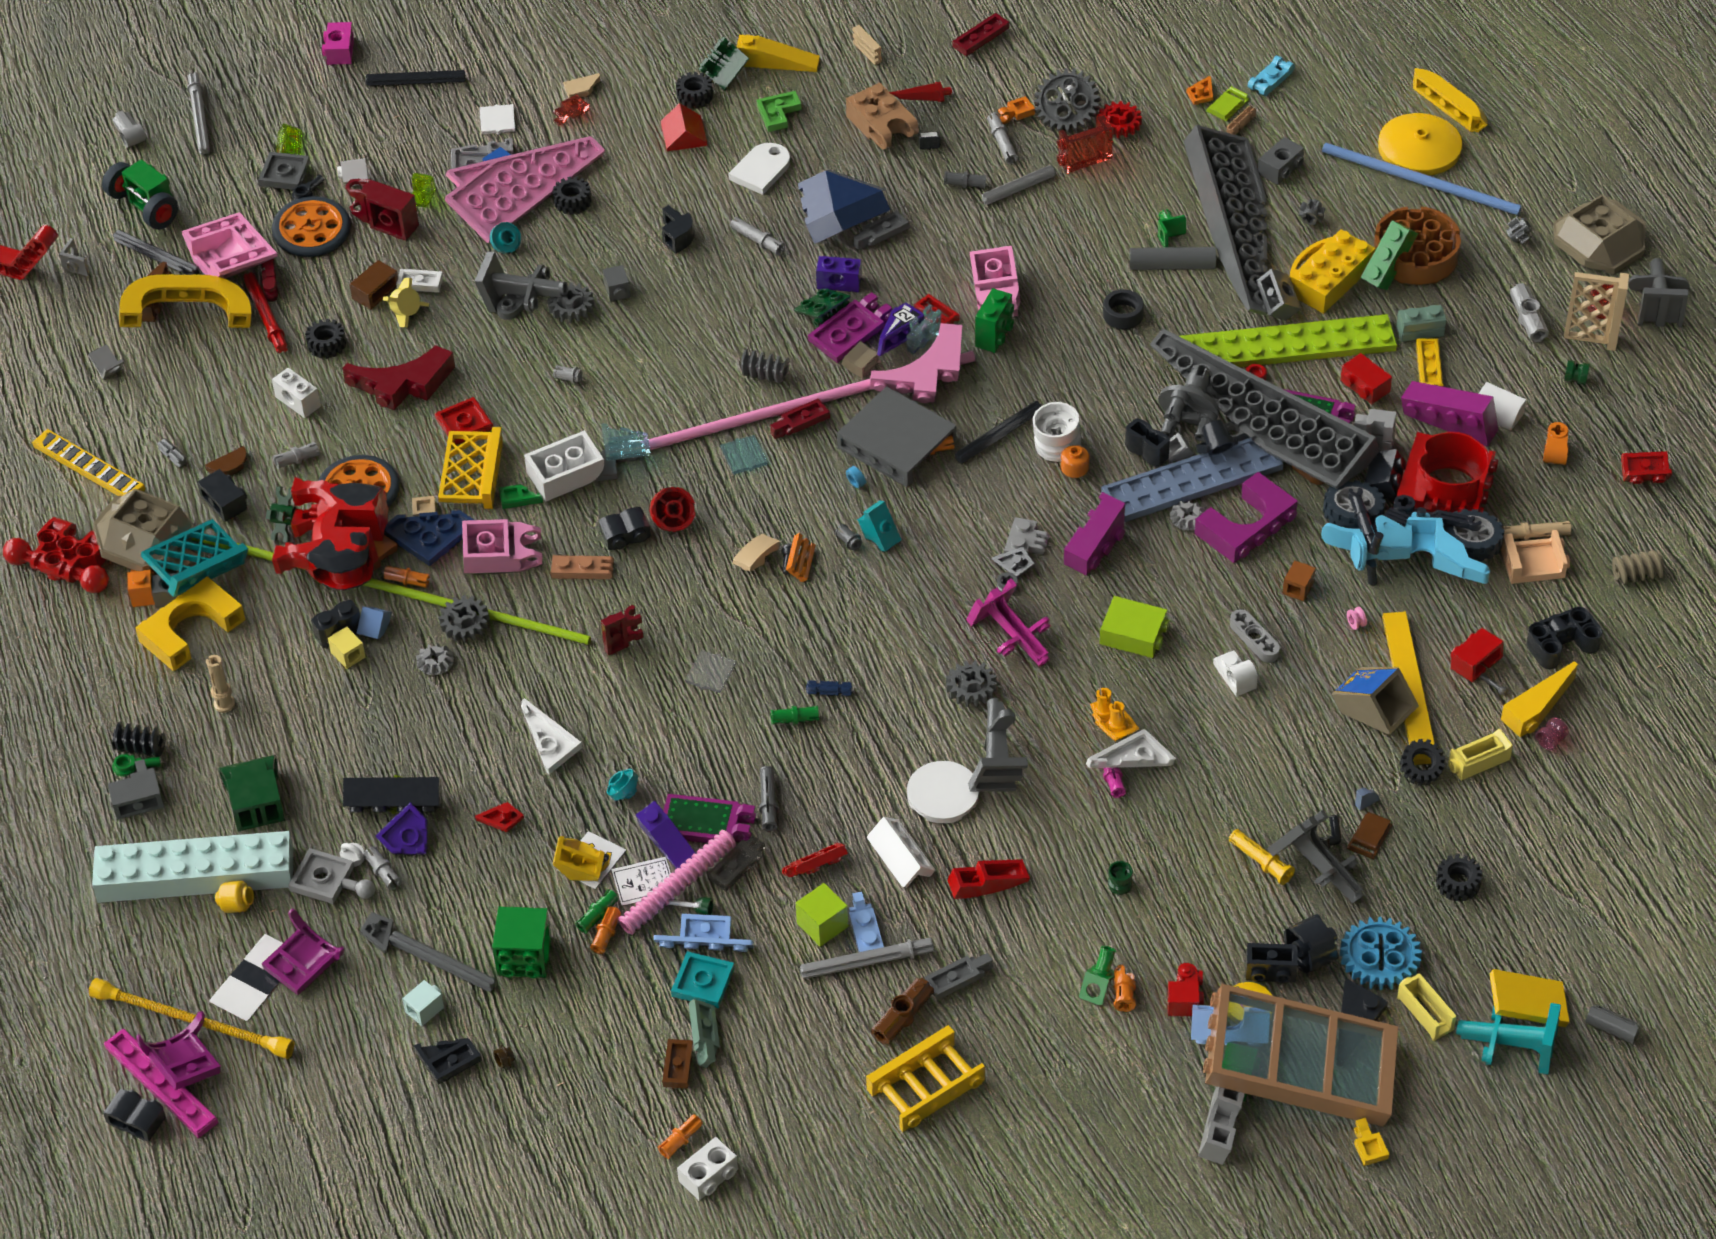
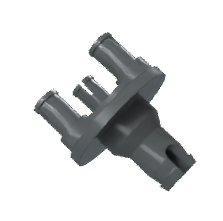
[1158,365,1220,442]

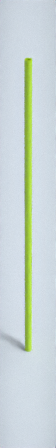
[192,538,591,645]

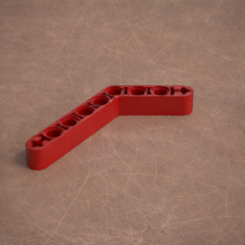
[0,225,58,280]

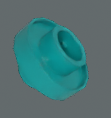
[489,222,521,254]
[607,769,639,801]

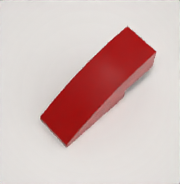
[947,859,1030,899]

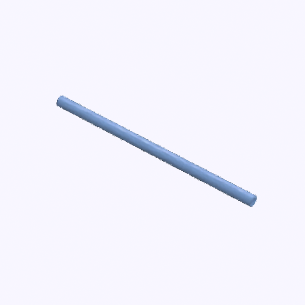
[1322,143,1522,216]

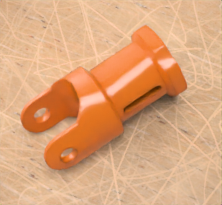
[1113,964,1136,1012]

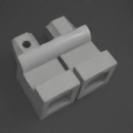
[1354,409,1397,451]

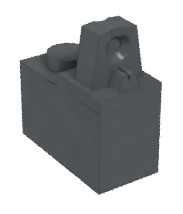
[108,759,164,820]

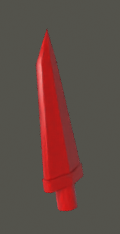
[889,82,952,102]

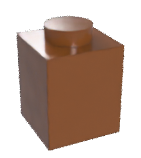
[1283,560,1316,602]

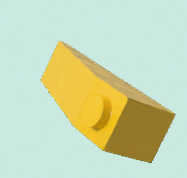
[736,34,820,72]
[1501,661,1578,737]

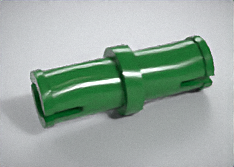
[770,706,819,725]
[575,889,619,934]

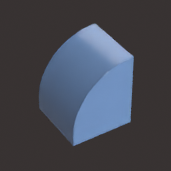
[356,607,392,639]

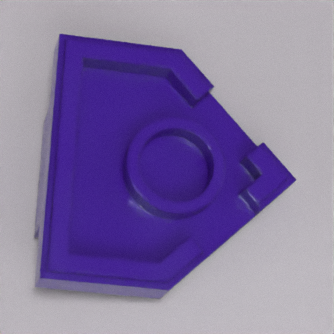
[375,803,428,854]

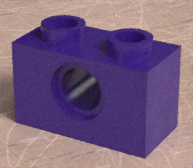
[816,256,862,292]

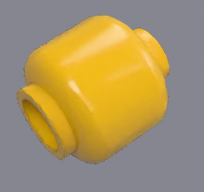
[215,881,254,913]

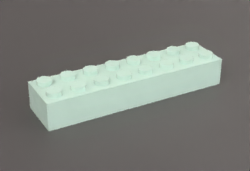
[92,831,294,903]

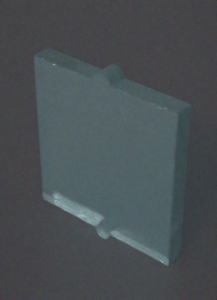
[720,435,768,475]

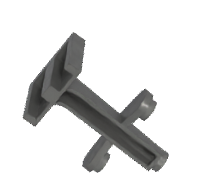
[475,251,568,312]
[1628,258,1690,327]
[968,698,1028,792]
[1267,810,1364,903]

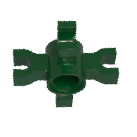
[266,486,297,542]

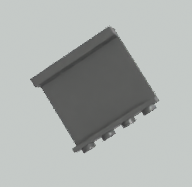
[837,386,956,488]

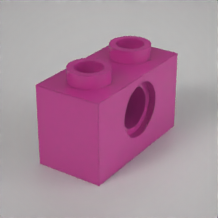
[322,22,354,65]

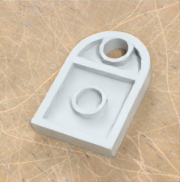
[728,143,790,195]

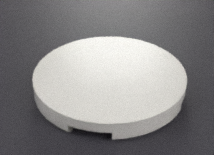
[907,761,979,823]

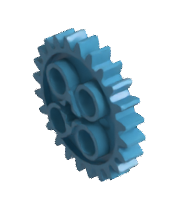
[1340,917,1422,990]

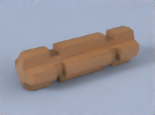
[1226,106,1257,135]

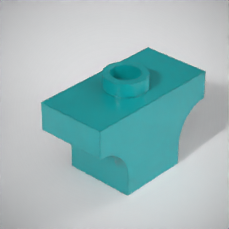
[857,500,902,551]

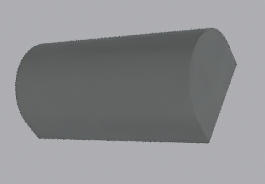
[1586,1004,1642,1044]

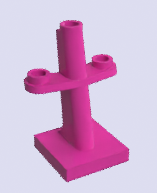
[966,578,1051,667]

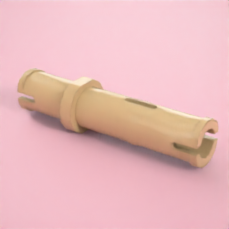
[1502,521,1571,541]

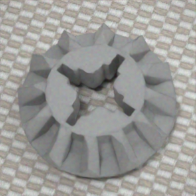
[1170,500,1205,530]
[416,643,454,675]

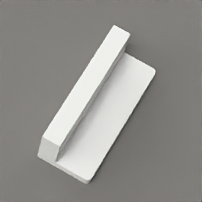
[867,817,935,888]

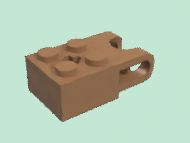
[846,83,919,150]

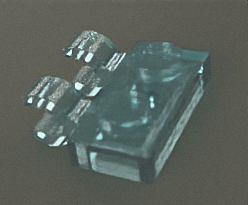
[907,304,941,354]

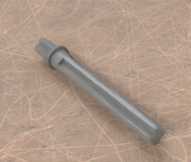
[187,72,210,155]
[800,938,934,979]

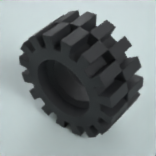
[676,72,713,109]
[553,177,592,215]
[305,319,346,358]
[1400,739,1446,786]
[1436,854,1482,901]

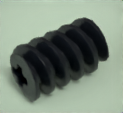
[112,722,166,757]

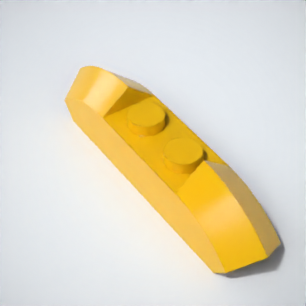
[1413,68,1488,132]

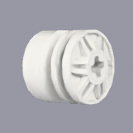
[1033,402,1081,462]

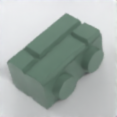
[1396,305,1446,342]

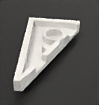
[521,698,582,774]
[1086,729,1176,768]

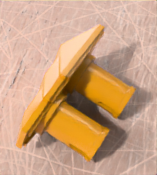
[1090,688,1139,741]

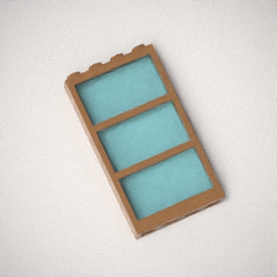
[1203,984,1398,1127]

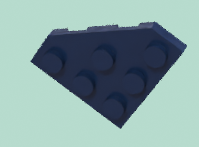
[384,510,474,566]

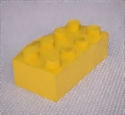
[1290,229,1376,314]

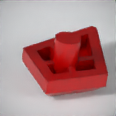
[475,802,524,832]

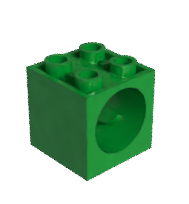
[492,906,552,978]

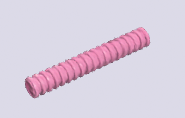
[618,830,736,935]

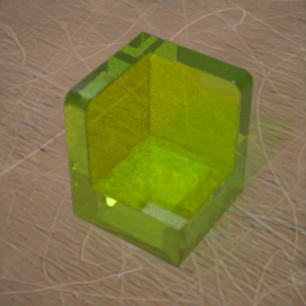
[411,173,436,208]

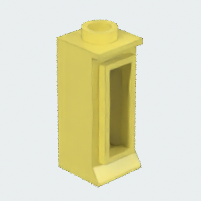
[1448,729,1513,781]
[1397,973,1456,1041]

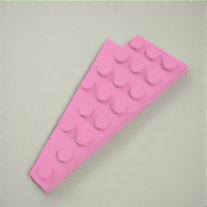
[445,136,605,243]

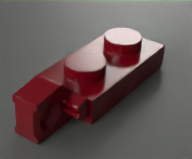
[770,399,830,439]

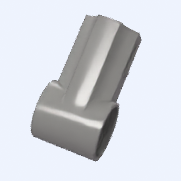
[112,110,147,148]

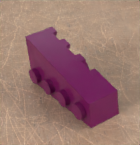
[1401,381,1499,447]

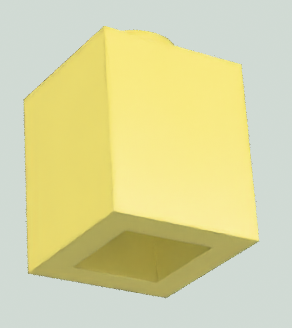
[328,627,366,669]

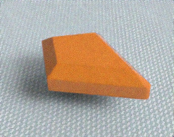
[1186,76,1213,105]

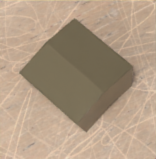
[841,341,879,378]

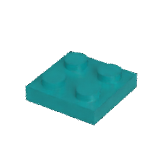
[671,951,735,1008]

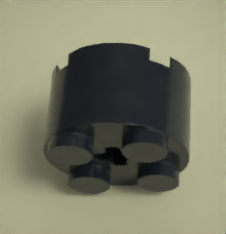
[1284,914,1339,973]

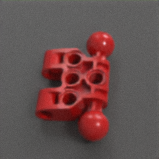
[3,517,109,593]

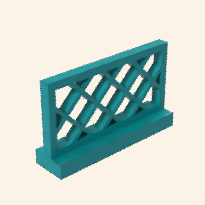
[141,519,248,597]

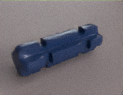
[806,680,852,696]

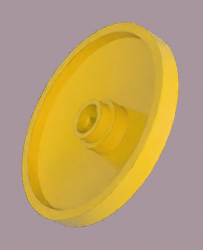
[1378,113,1462,176]

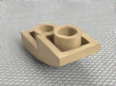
[732,534,780,571]

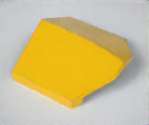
[553,836,605,881]

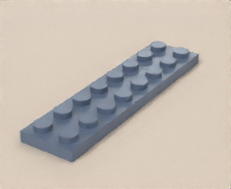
[1101,438,1283,522]

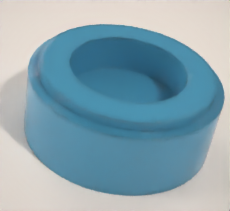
[846,466,866,489]

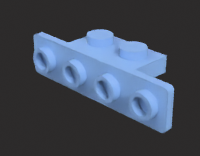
[654,914,754,952]

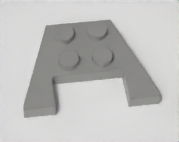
[451,138,513,184]

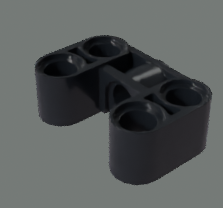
[1526,606,1603,669]

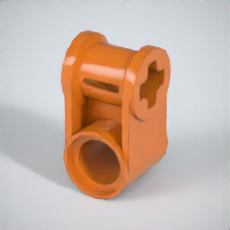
[1543,422,1568,465]

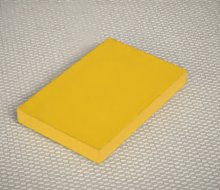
[1490,969,1569,1027]

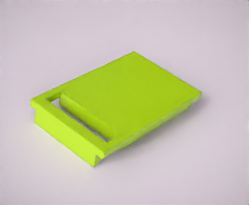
[1206,86,1249,121]

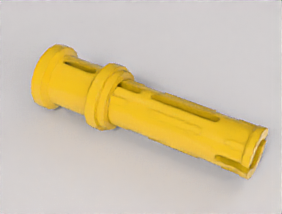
[1229,829,1295,885]

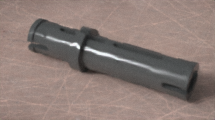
[759,766,778,832]

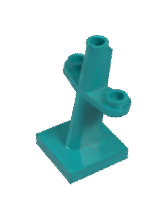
[1456,1003,1561,1075]

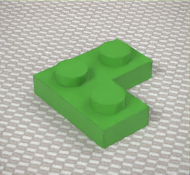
[756,91,802,132]

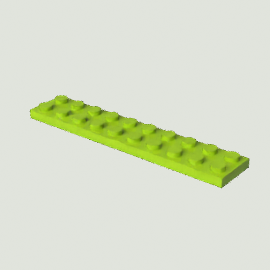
[1179,314,1397,367]

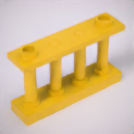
[866,1025,985,1132]

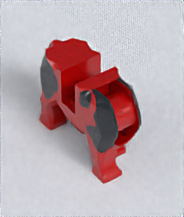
[272,477,388,591]

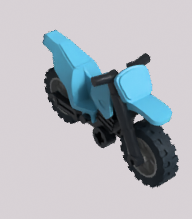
[1321,480,1504,585]

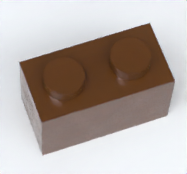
[349,260,398,310]

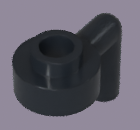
[1319,815,1342,849]

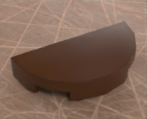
[205,446,247,475]

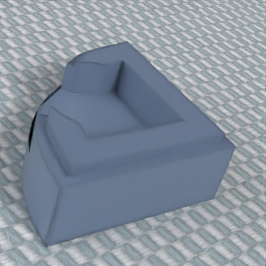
[1355,788,1380,810]

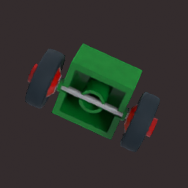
[102,159,178,230]

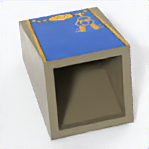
[1331,667,1419,734]

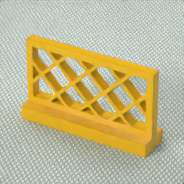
[438,427,503,509]

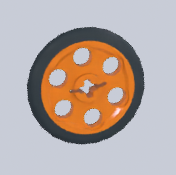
[271,196,351,257]
[318,455,400,508]

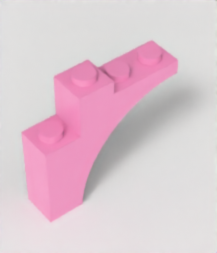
[869,323,962,403]

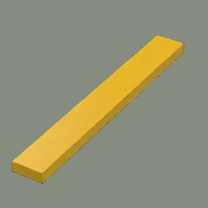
[1382,611,1434,765]

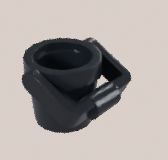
[1196,420,1238,456]

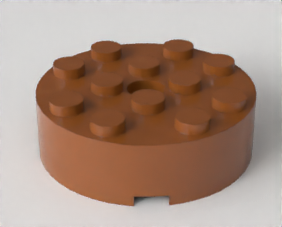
[1374,206,1461,285]

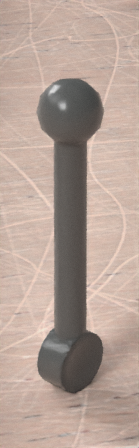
[1479,673,1507,695]

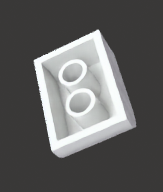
[524,430,604,502]

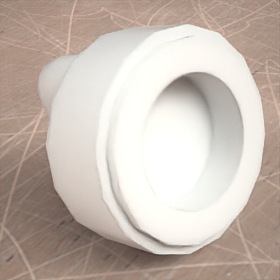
[340,843,365,867]

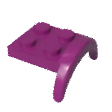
[262,909,345,995]
[136,1011,221,1090]

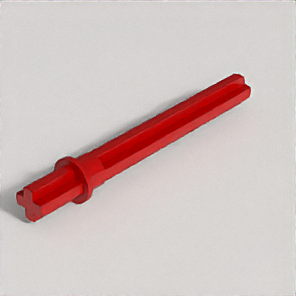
[243,272,288,353]

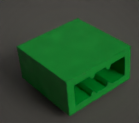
[975,288,1014,353]

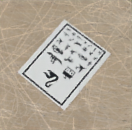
[611,857,671,906]

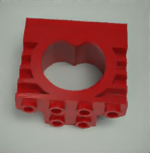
[1396,432,1499,513]

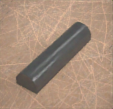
[1129,247,1216,270]

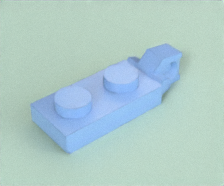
[849,892,884,952]

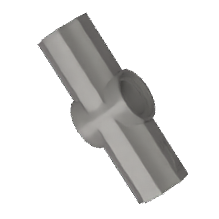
[1510,283,1549,342]

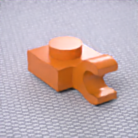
[998,96,1035,124]

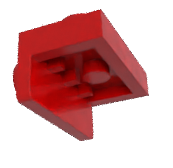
[1621,451,1672,484]

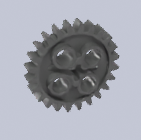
[1034,68,1101,134]

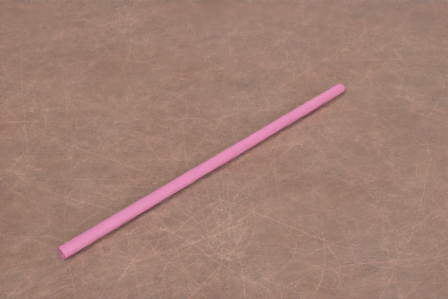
[640,351,975,452]

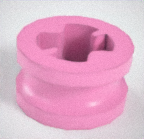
[1347,607,1367,630]

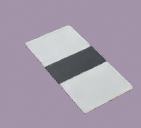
[209,934,283,1021]

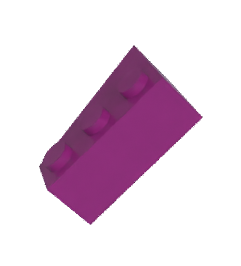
[1064,492,1126,576]

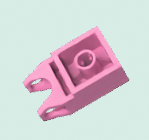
[970,246,1020,316]
[462,519,542,573]

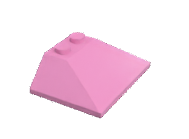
[182,212,277,278]

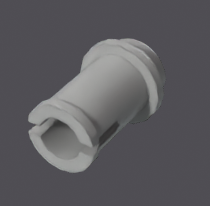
[553,365,583,384]

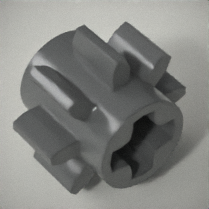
[1298,199,1326,225]
[1506,217,1533,244]

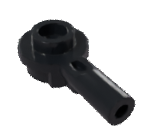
[292,175,324,201]

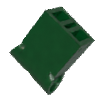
[218,755,285,832]

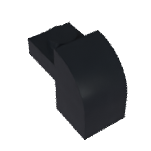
[662,205,694,254]

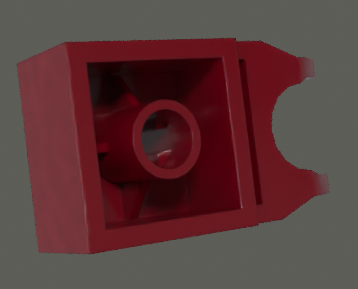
[345,179,419,241]

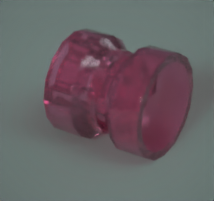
[1535,717,1569,750]

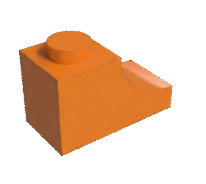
[127,568,155,607]

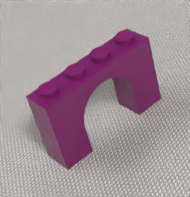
[1194,472,1298,563]

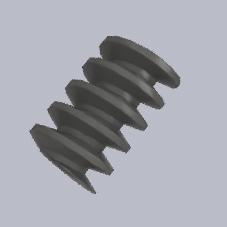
[741,348,790,384]

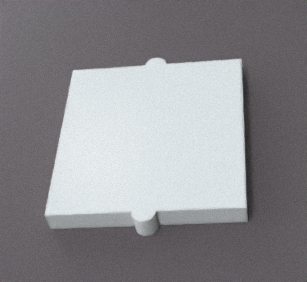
[480,104,515,134]

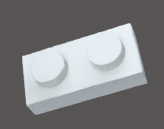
[396,269,443,292]

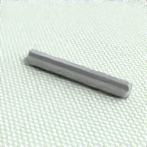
[982,165,1056,205]

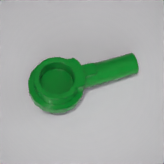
[112,754,161,777]

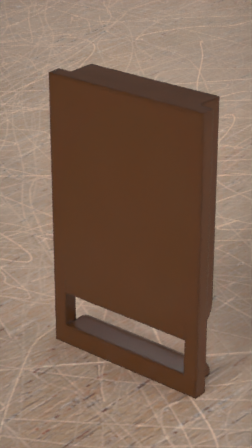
[1347,812,1393,860]

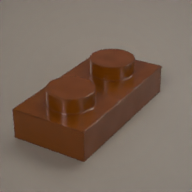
[662,1039,694,1089]

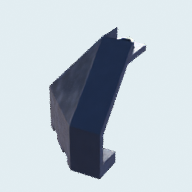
[798,169,891,244]

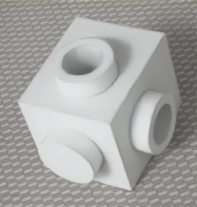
[337,158,369,186]

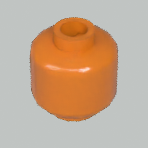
[1060,445,1090,478]

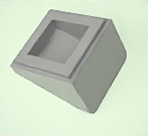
[1169,433,1194,462]

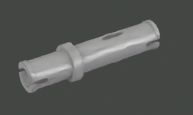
[987,112,1018,165]
[730,217,785,256]

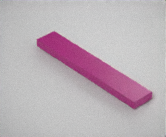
[104,1028,218,1139]

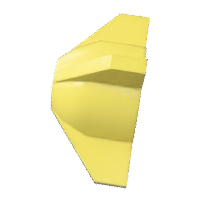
[383,278,429,328]

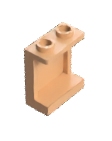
[1500,530,1570,584]

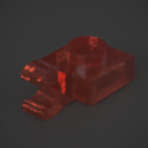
[553,94,589,125]

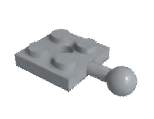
[288,848,375,904]

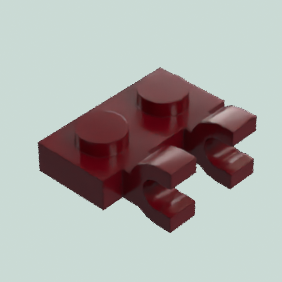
[601,605,644,656]

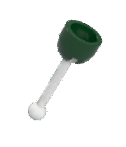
[669,897,714,915]

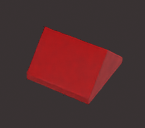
[661,103,707,152]

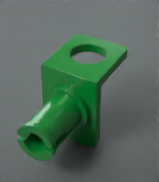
[1158,209,1186,247]
[1079,946,1116,1005]

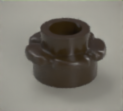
[493,1045,515,1069]

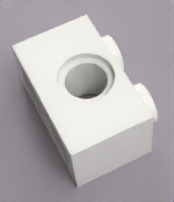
[272,368,321,418]

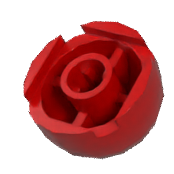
[649,487,696,532]

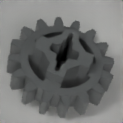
[547,282,595,323]
[439,595,490,642]
[946,660,997,707]

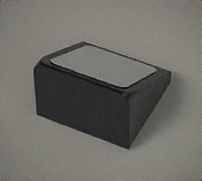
[918,132,940,149]

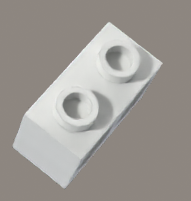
[677,1137,738,1201]

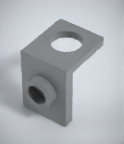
[59,238,90,276]
[88,344,124,379]

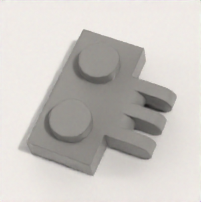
[1004,517,1050,554]

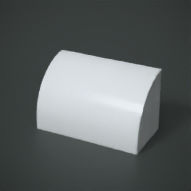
[1479,382,1526,431]

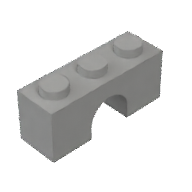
[1198,1087,1245,1165]

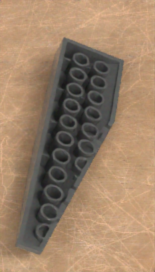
[1183,125,1268,316]
[1150,329,1380,489]

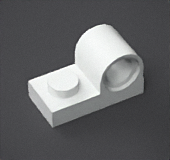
[1213,650,1257,697]

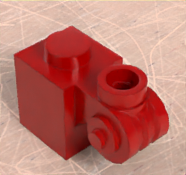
[1167,963,1204,1016]

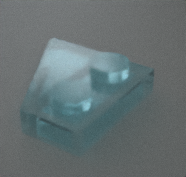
[601,423,650,461]

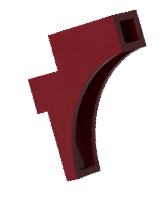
[342,345,455,411]

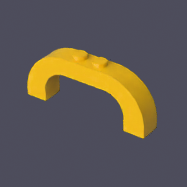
[119,274,251,328]

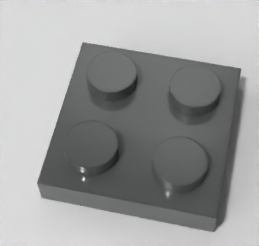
[258,152,310,190]

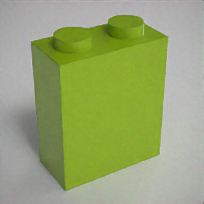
[1099,596,1170,658]

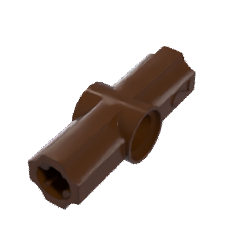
[871,977,934,1045]

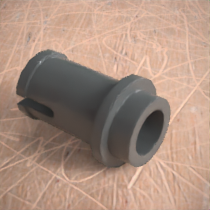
[835,524,862,550]

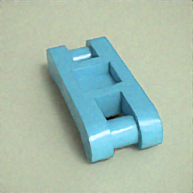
[1247,55,1295,96]

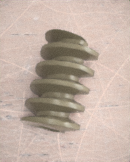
[1612,550,1664,584]

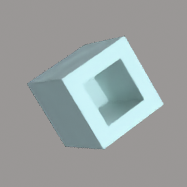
[402,980,444,1026]

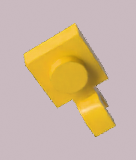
[1354,1118,1389,1166]

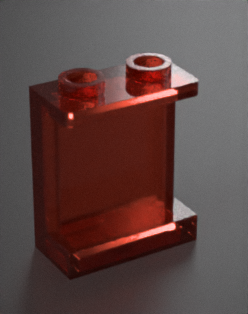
[1056,115,1113,173]

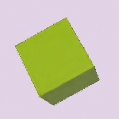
[795,883,849,947]

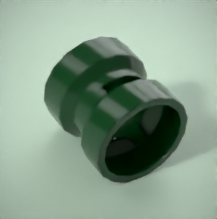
[1564,360,1590,385]
[1108,861,1133,895]

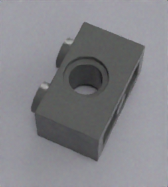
[1258,137,1304,185]
[1256,268,1301,321]

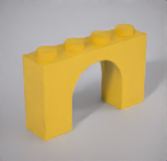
[135,576,245,672]

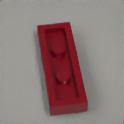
[952,13,1010,57]

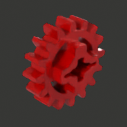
[1097,101,1142,138]

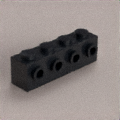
[343,777,442,813]

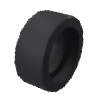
[1103,289,1144,330]

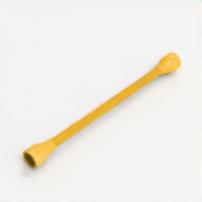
[89,978,295,1059]

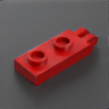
[782,843,848,877]

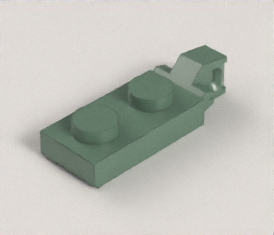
[689,999,720,1068]

